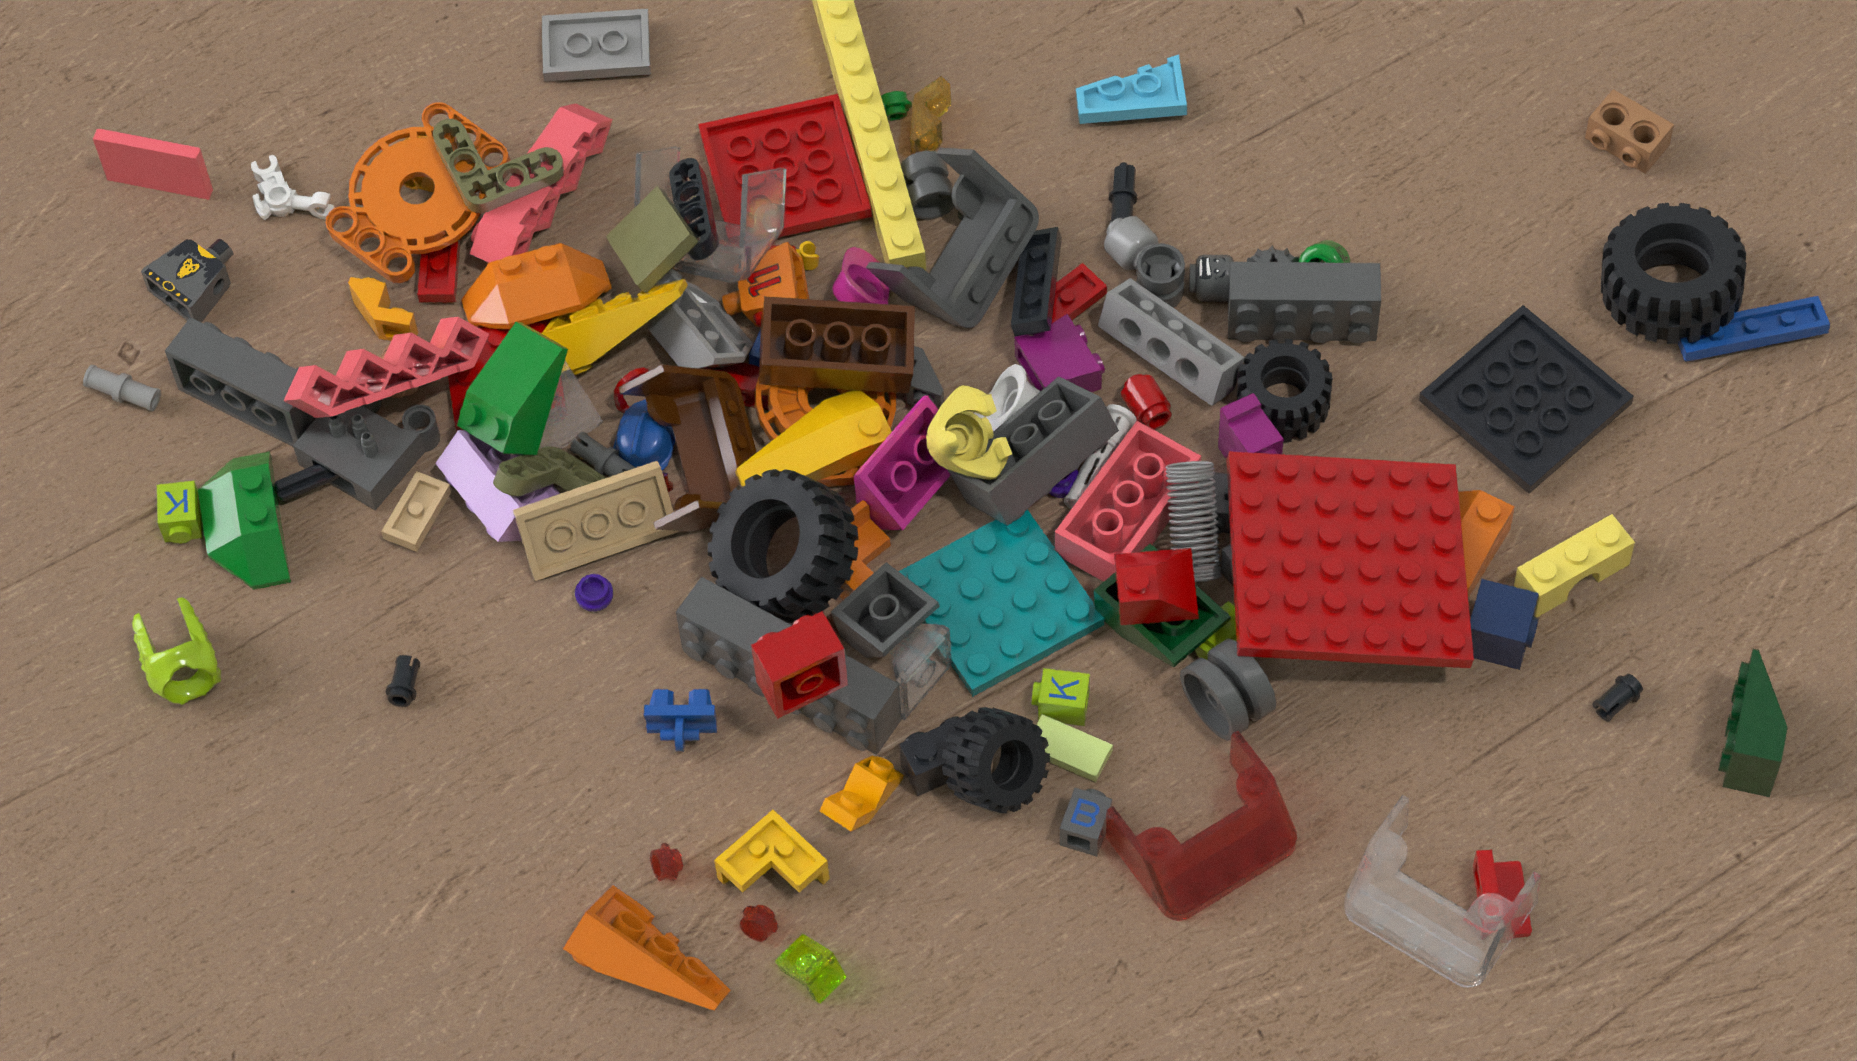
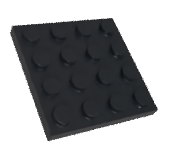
[1419,305,1634,494]

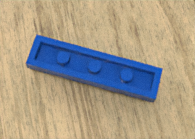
[1678,296,1830,362]

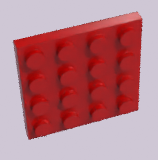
[698,94,872,248]

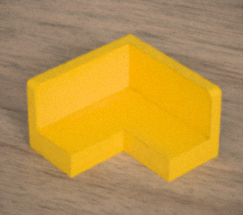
[714,809,830,893]

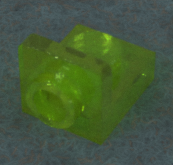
[775,934,846,1003]

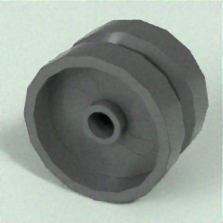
[1180,638,1277,741]

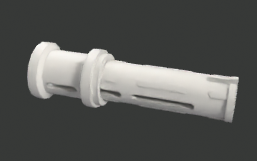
[1064,404,1137,509]

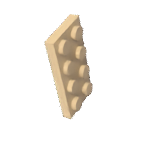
[513,461,679,581]

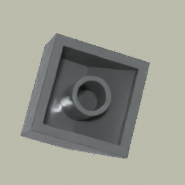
[831,562,940,658]

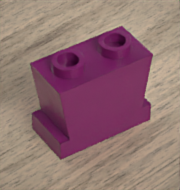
[1014,314,1105,392]
[1218,393,1284,458]

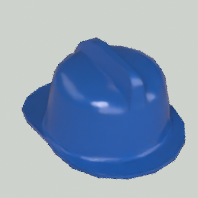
[613,399,676,471]

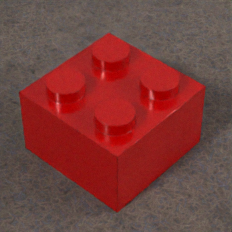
[751,611,848,719]

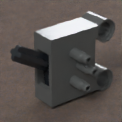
[274,399,440,511]

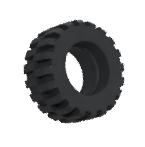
[1601,203,1747,344]
[708,469,859,623]

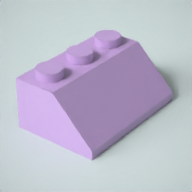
[435,430,560,542]

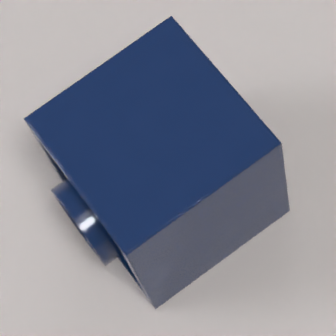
[1470,579,1539,670]

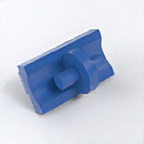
[644,689,717,752]

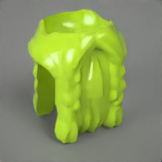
[132,597,221,705]

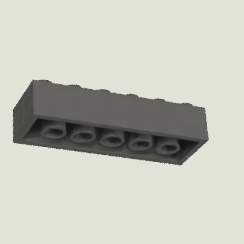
[676,577,902,755]

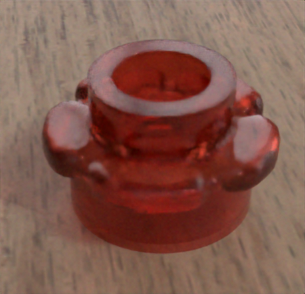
[650,843,683,881]
[740,905,778,942]

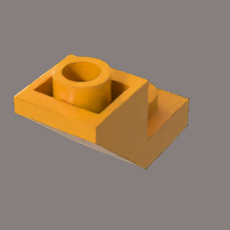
[348,277,418,341]
[819,755,904,831]

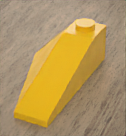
[542,279,688,375]
[735,390,892,487]

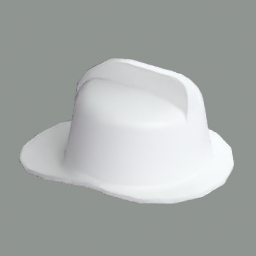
[974,364,1040,431]

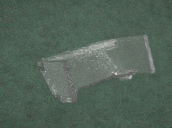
[634,146,786,283]
[1344,795,1541,988]

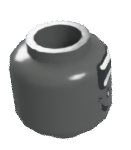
[1189,255,1234,302]

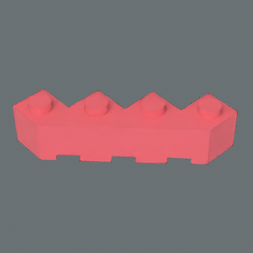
[470,103,613,263]
[284,317,489,418]

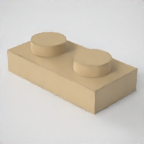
[381,471,452,552]

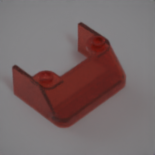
[1106,731,1297,921]

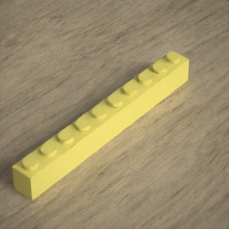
[812,0,926,271]

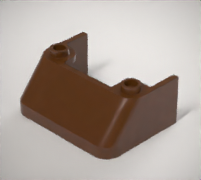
[618,364,757,532]

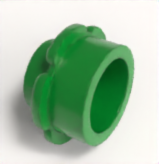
[881,91,912,121]

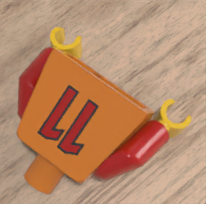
[722,241,819,328]

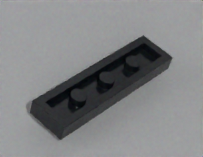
[1011,227,1062,336]

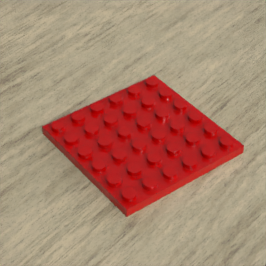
[1226,451,1474,668]

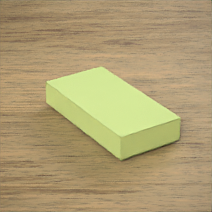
[1037,714,1113,782]

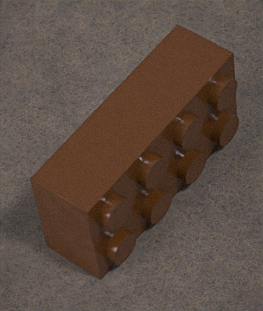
[759,296,915,393]

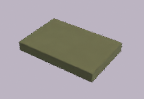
[606,186,698,293]

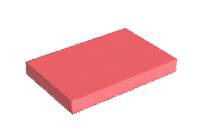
[93,129,213,200]

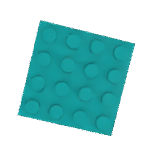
[899,509,1104,697]

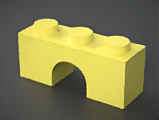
[1514,514,1635,617]

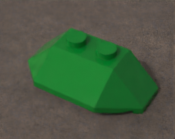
[198,451,291,590]

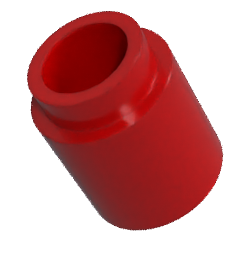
[1121,374,1172,430]

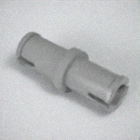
[83,364,161,411]

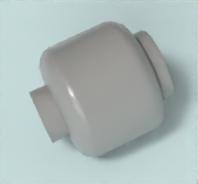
[1104,216,1158,270]

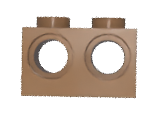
[1585,89,1674,174]

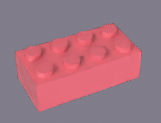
[1055,421,1201,582]

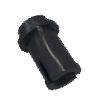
[386,655,420,707]
[1592,674,1643,722]

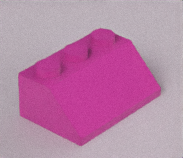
[854,396,950,530]

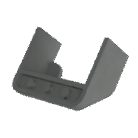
[866,148,1039,328]

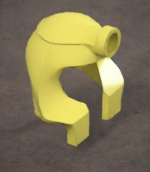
[926,385,1012,479]

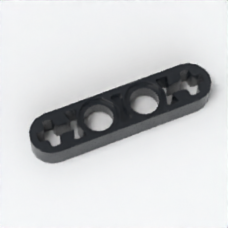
[669,158,719,260]

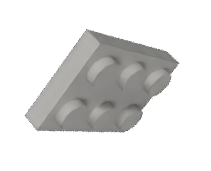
[542,9,651,81]

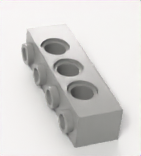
[1098,278,1245,406]

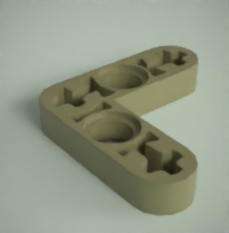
[433,119,564,213]
[493,446,606,496]

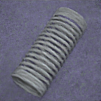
[1165,461,1222,582]

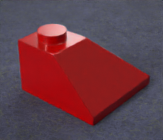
[1114,548,1199,625]

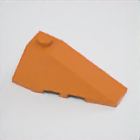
[1458,490,1515,598]
[563,885,731,1011]

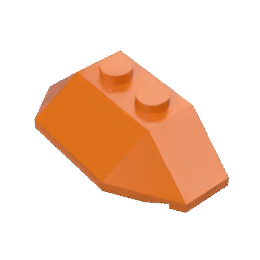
[461,243,612,329]

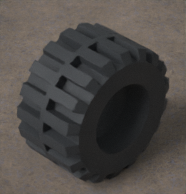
[1236,339,1333,442]
[942,707,1050,813]

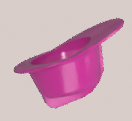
[832,247,890,304]

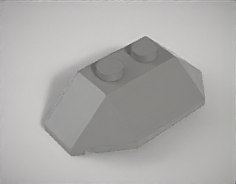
[647,269,753,370]

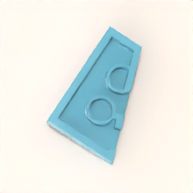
[1076,55,1187,124]

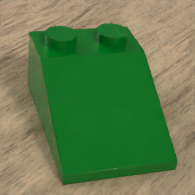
[457,322,568,455]

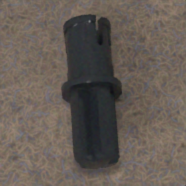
[1109,162,1138,225]

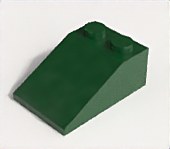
[1094,544,1231,667]

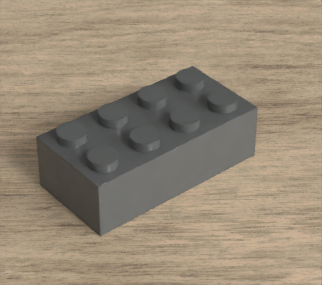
[1228,262,1381,343]
[165,317,316,447]
[948,376,1119,526]

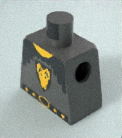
[141,239,234,323]

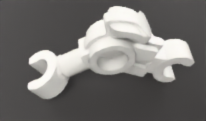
[251,155,335,220]

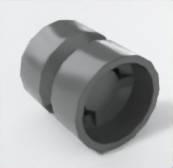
[901,151,955,220]
[1136,243,1185,308]

